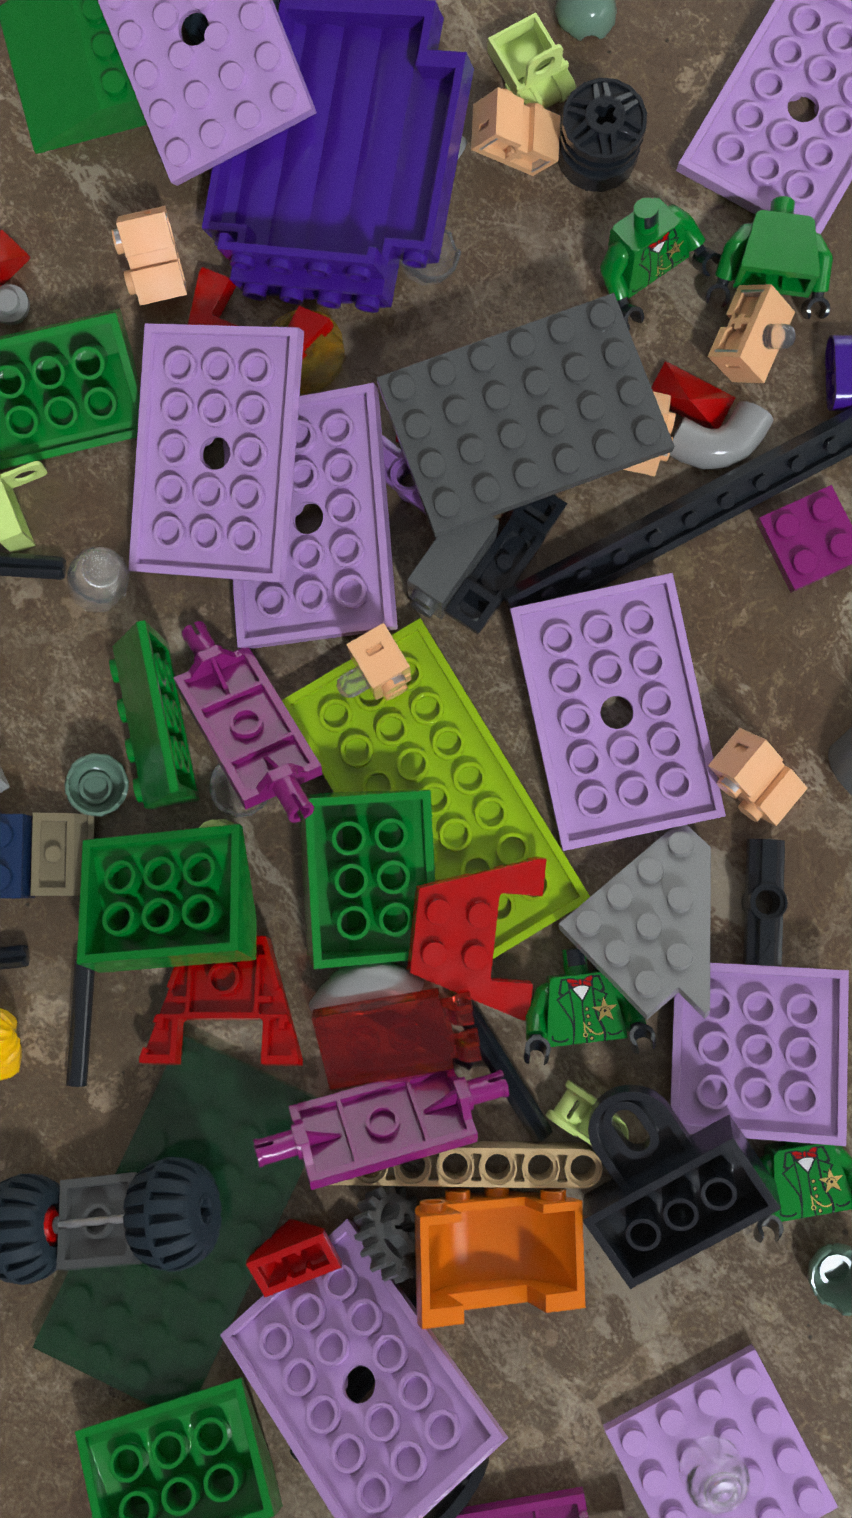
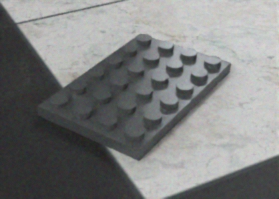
[377,293,675,537]

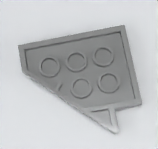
[559,825,711,1020]

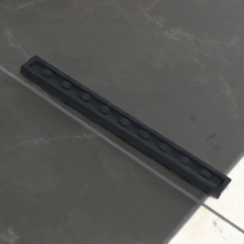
[501,407,852,615]

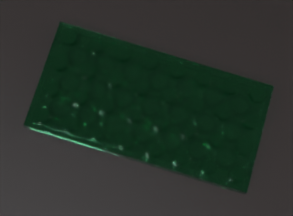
[33,1033,318,1406]

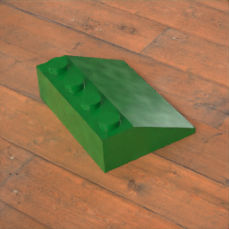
[0,0,147,154]
[0,308,140,470]
[109,620,200,810]
[299,790,435,969]
[77,824,257,973]
[75,1377,283,1518]

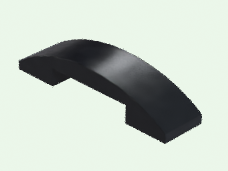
[444,495,568,635]

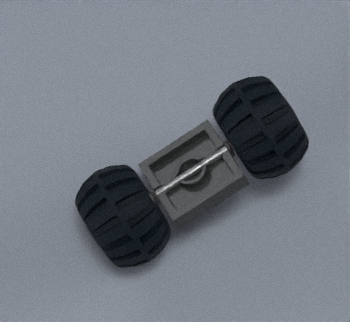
[0,1157,222,1285]

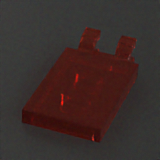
[312,988,482,1090]

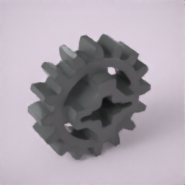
[353,1186,417,1284]

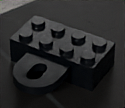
[582,1084,781,1289]

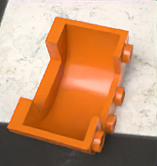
[415,1187,586,1329]

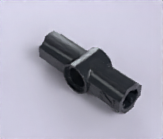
[741,839,788,966]

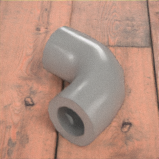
[669,401,774,470]
[309,962,424,1028]

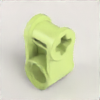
[545,1080,629,1145]

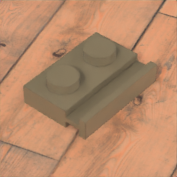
[30,812,94,896]

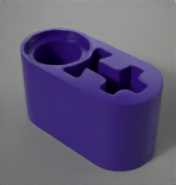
[825,335,852,411]

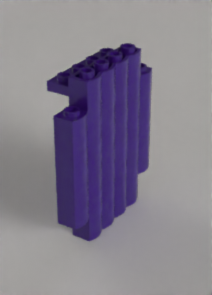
[202,0,474,313]

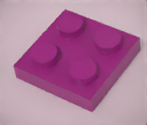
[756,485,852,593]

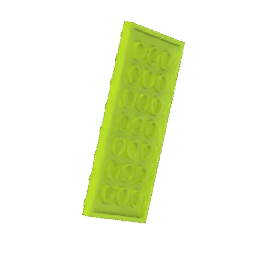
[282,618,590,959]

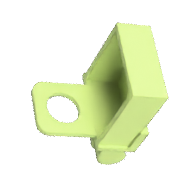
[487,13,576,109]
[0,461,48,553]

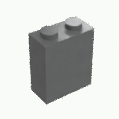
[407,517,499,620]

